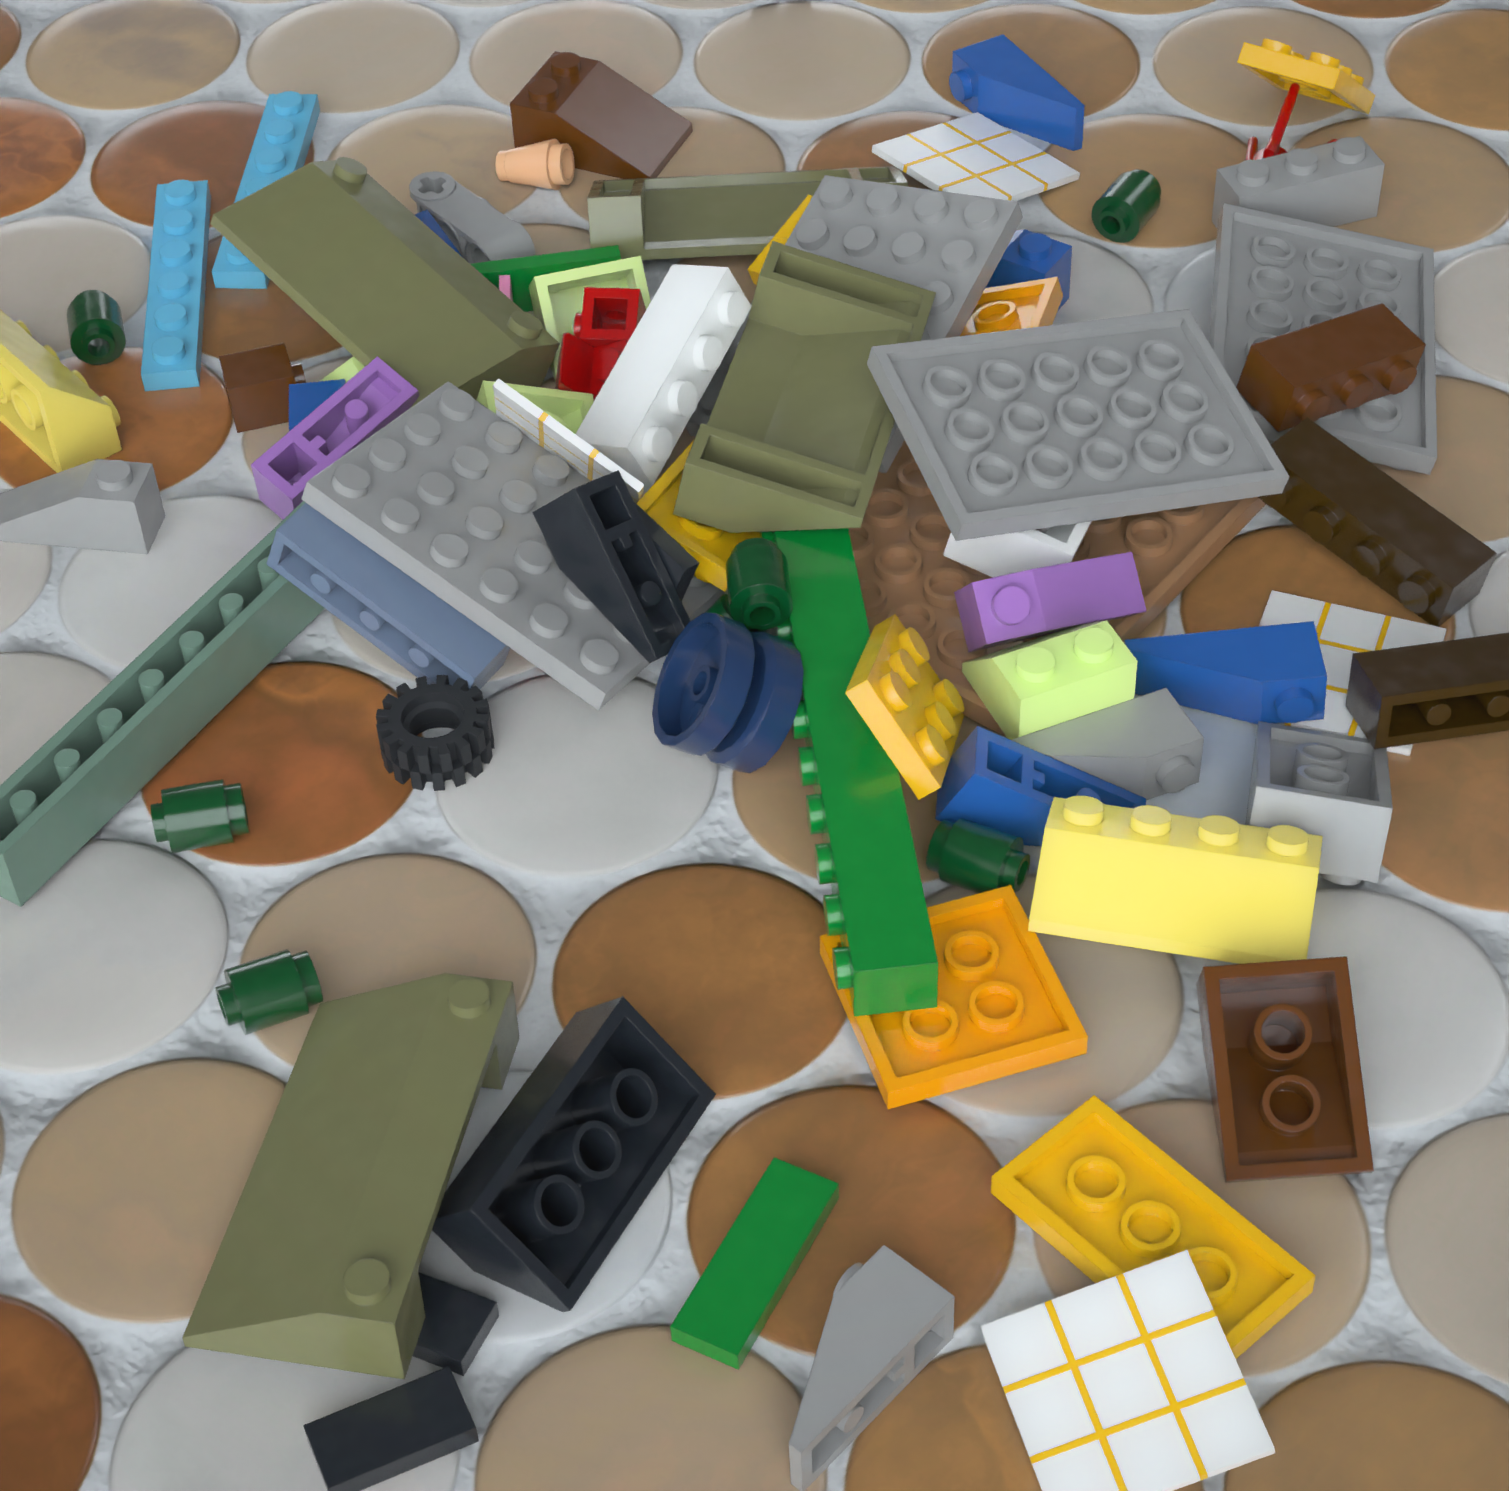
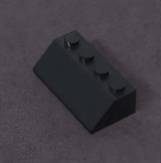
[432,996,716,1312]

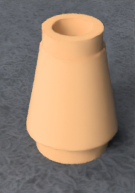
[495,139,575,190]

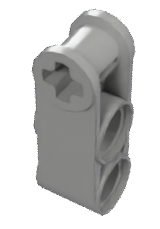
[409,171,535,263]

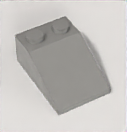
[1245,721,1393,885]

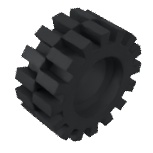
[376,675,495,791]

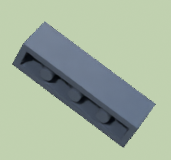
[267,502,510,690]

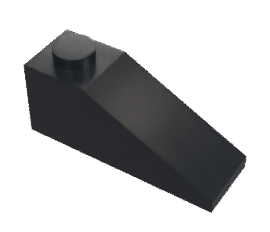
[532,470,691,663]

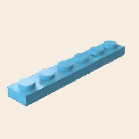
[212,91,320,289]
[141,180,211,391]

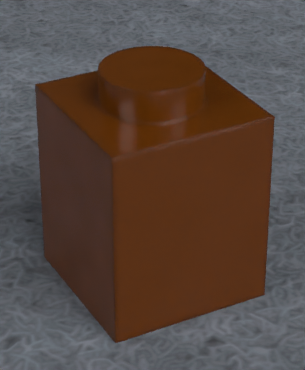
[219,343,306,433]

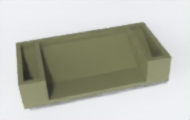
[210,157,560,408]
[587,166,908,260]
[673,241,936,533]
[182,973,519,1380]

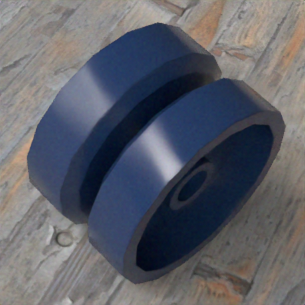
[652,613,804,773]

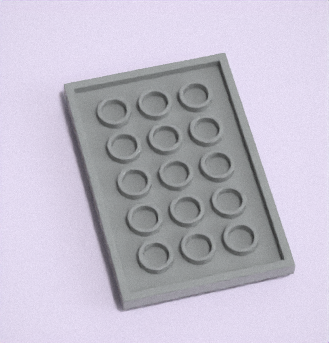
[686,175,1023,473]
[1209,203,1437,475]
[867,309,1290,541]
[301,381,726,711]

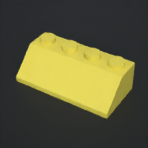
[0,309,122,473]
[1028,796,1323,964]

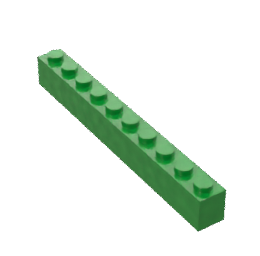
[760,528,938,1016]

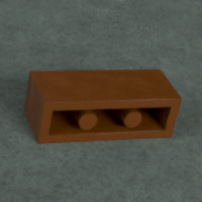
[1236,303,1426,432]

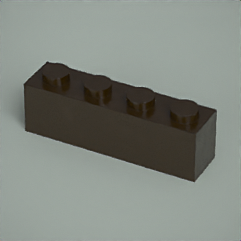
[1258,417,1497,627]
[1346,633,1509,749]

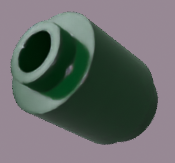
[1092,169,1161,243]
[67,290,126,365]
[725,538,793,631]
[150,779,249,853]
[926,818,1030,893]
[215,949,323,1035]

